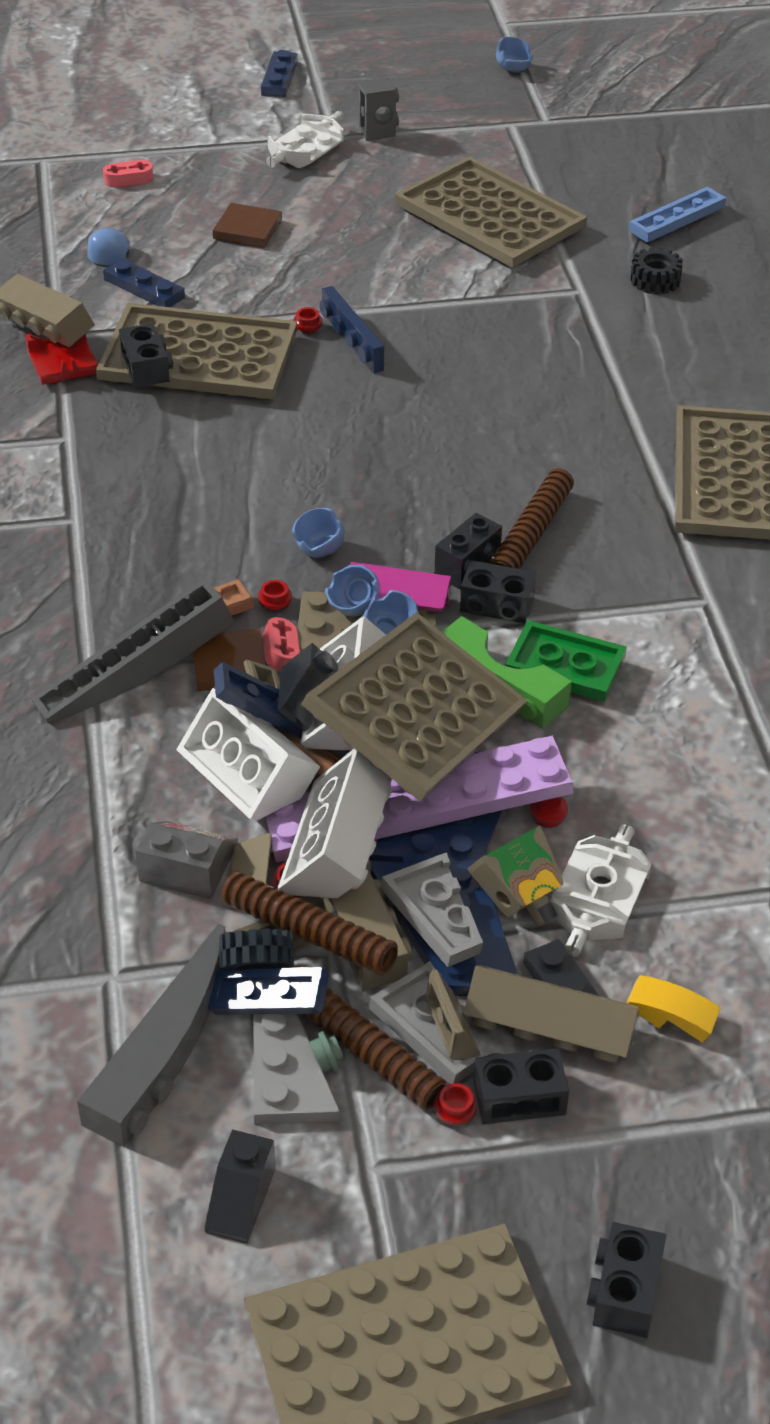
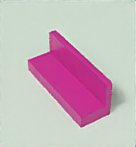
[350,562,451,613]

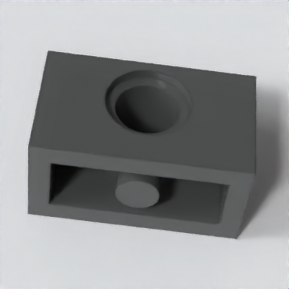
[359,77,399,141]

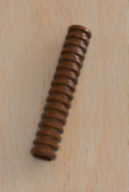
[489,468,574,569]
[221,871,398,976]
[291,965,446,1111]

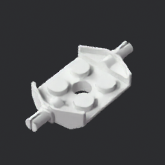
[266,111,344,168]
[550,824,651,957]

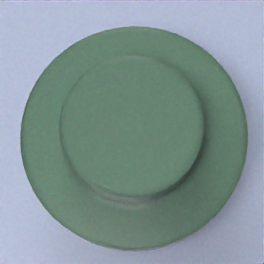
[310,1031,344,1073]

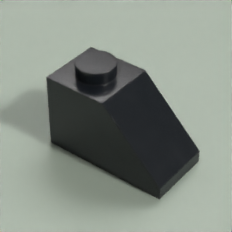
[277,643,338,732]
[205,1129,276,1244]

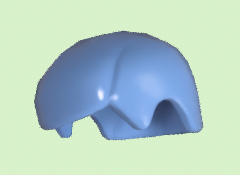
[496,37,533,73]
[87,228,130,265]
[292,508,345,558]
[325,565,381,617]
[363,590,419,634]

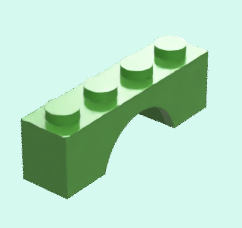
[442,616,572,729]

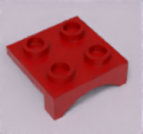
[25,333,98,385]

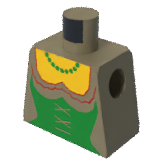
[468,825,563,927]

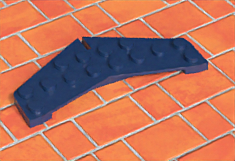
[369,752,517,996]

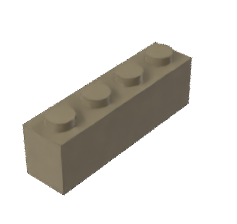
[0,273,95,347]
[320,858,412,991]
[464,965,641,1063]

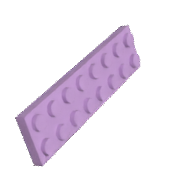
[265,736,573,863]

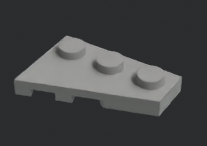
[380,853,483,967]
[369,961,485,1084]
[253,1014,340,1124]

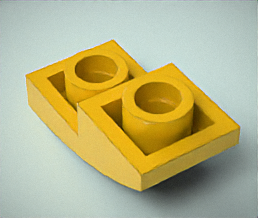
[627,975,721,1043]

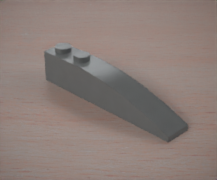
[30,577,235,724]
[77,924,226,1147]

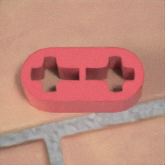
[103,160,154,187]
[262,617,300,672]

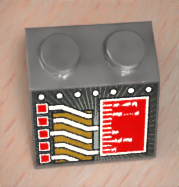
[135,821,238,899]

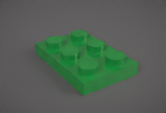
[505,620,627,702]

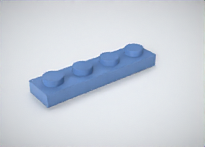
[629,186,726,243]

